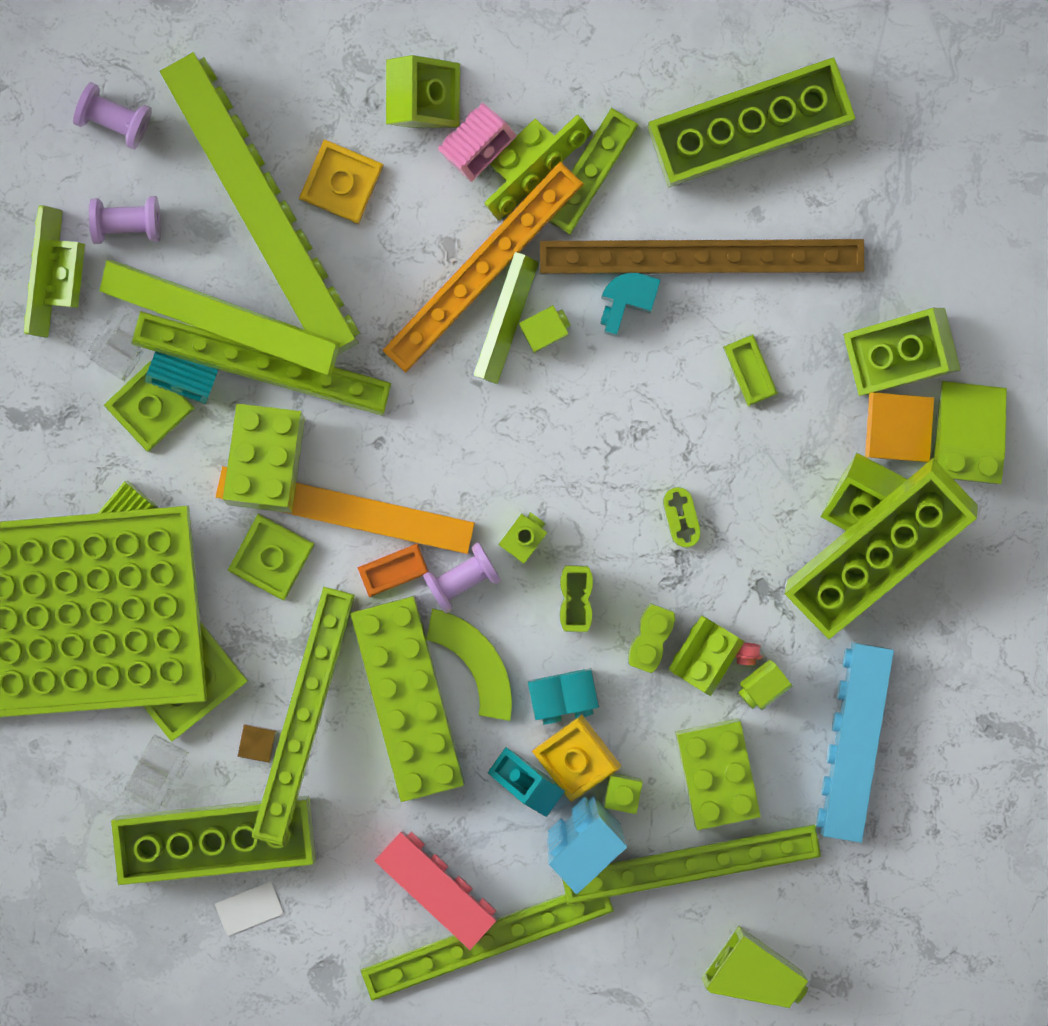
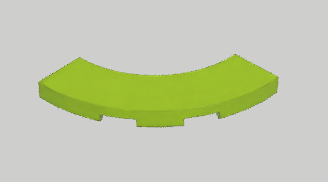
[427,608,512,721]

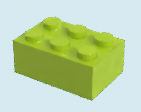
[223,403,305,513]
[675,718,761,830]

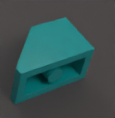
[487,747,565,817]

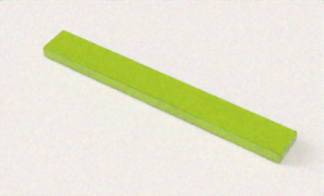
[99,260,340,375]
[131,311,392,416]
[251,586,355,846]
[562,824,821,905]
[361,894,614,1001]

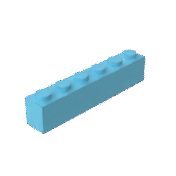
[816,642,894,843]

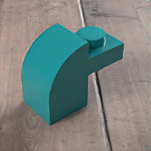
[600,273,661,337]

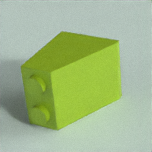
[702,926,808,1008]

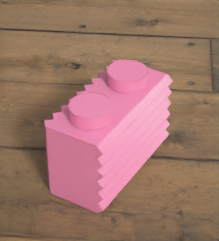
[438,103,517,182]

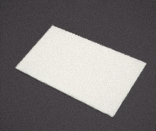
[214,881,284,937]

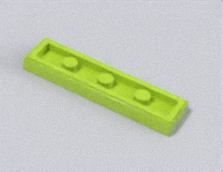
[549,107,639,235]
[474,252,539,384]

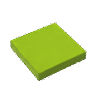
[103,361,196,452]
[227,514,315,601]

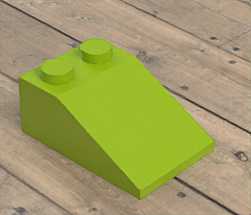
[843,307,961,396]
[933,381,1007,484]

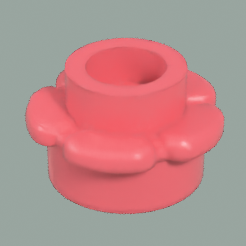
[735,642,763,665]

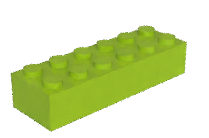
[647,57,856,188]
[784,458,978,640]
[350,595,465,802]
[111,795,316,885]

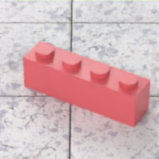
[374,832,498,950]

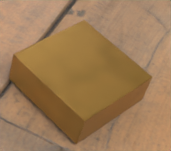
[237,724,276,763]

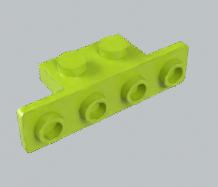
[484,115,592,221]
[24,205,85,338]

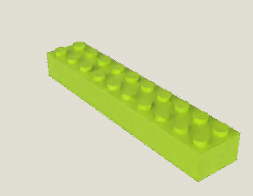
[159,52,361,356]

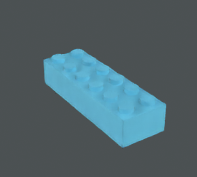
[547,795,627,894]

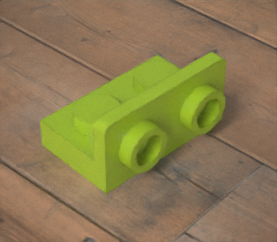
[669,616,745,697]

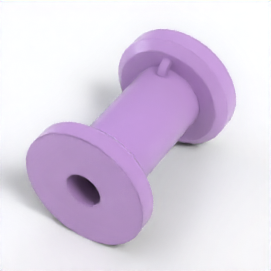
[73,82,152,150]
[89,196,161,244]
[423,542,501,614]

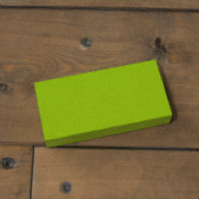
[723,334,778,406]

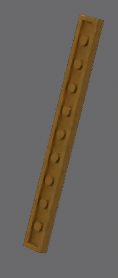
[540,239,864,274]

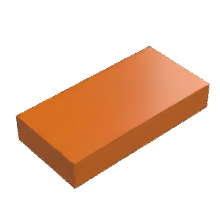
[357,543,429,597]

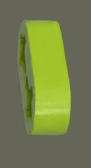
[663,487,700,547]

